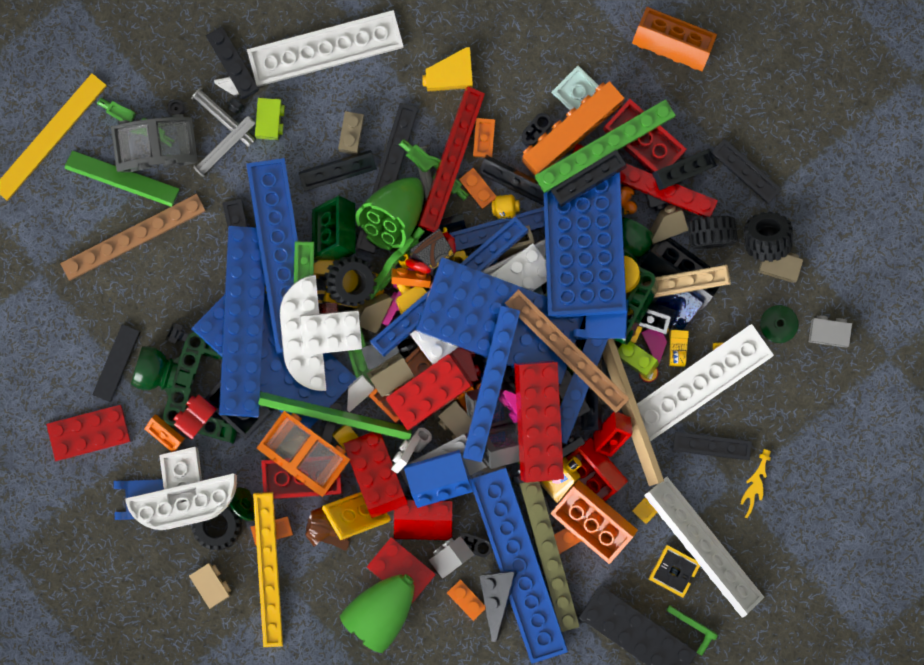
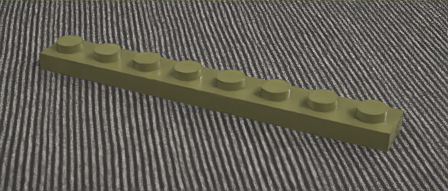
[520,482,579,632]

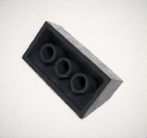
[640,238,720,311]

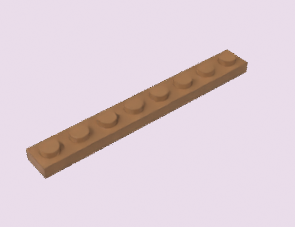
[60,194,206,281]
[505,289,629,413]

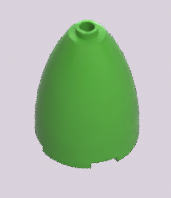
[356,177,424,250]
[340,574,414,653]

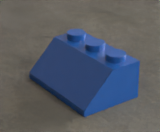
[404,450,473,508]

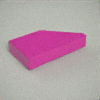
[641,329,667,363]

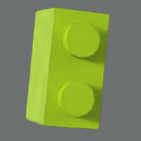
[255,98,285,140]
[618,341,659,379]

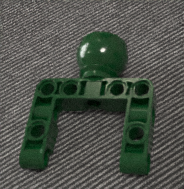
[544,217,658,345]
[131,332,238,444]

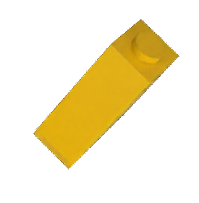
[422,47,473,91]

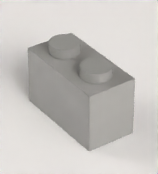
[808,315,852,348]
[429,536,474,579]

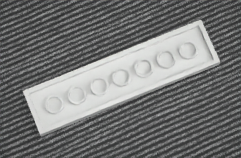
[247,10,404,87]
[410,244,547,365]
[637,324,774,441]
[644,477,764,618]

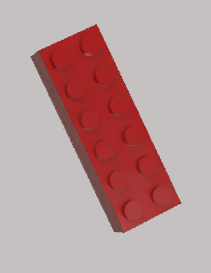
[514,361,564,482]

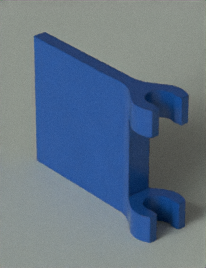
[573,300,628,340]
[114,479,164,520]

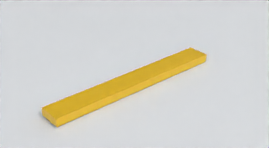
[0,73,107,201]
[253,492,283,647]

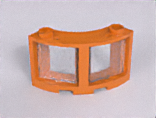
[257,411,351,497]

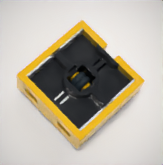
[648,545,700,598]

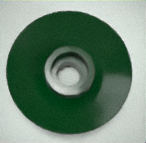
[760,305,799,343]
[230,487,255,521]

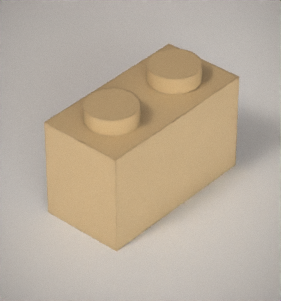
[189,563,231,609]

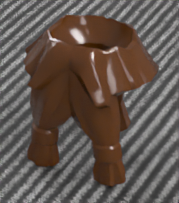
[305,505,350,551]

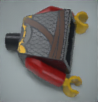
[398,227,456,276]

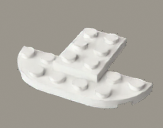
[280,275,362,391]
[125,447,237,530]

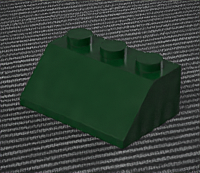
[312,195,355,260]

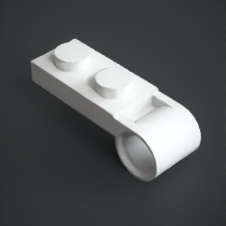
[391,428,432,474]

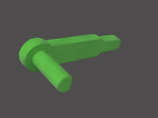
[666,605,718,655]

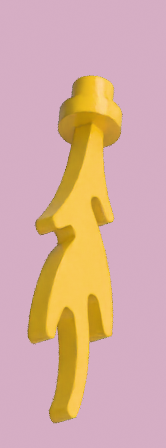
[741,449,771,518]

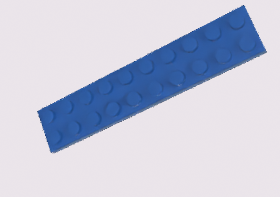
[246,158,298,354]
[219,226,265,417]
[471,467,568,664]

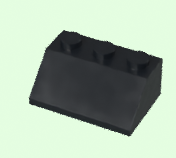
[205,381,275,439]

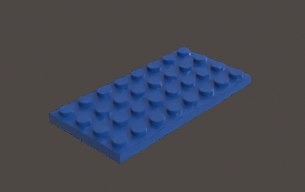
[544,172,627,318]
[415,257,584,385]
[192,292,357,434]

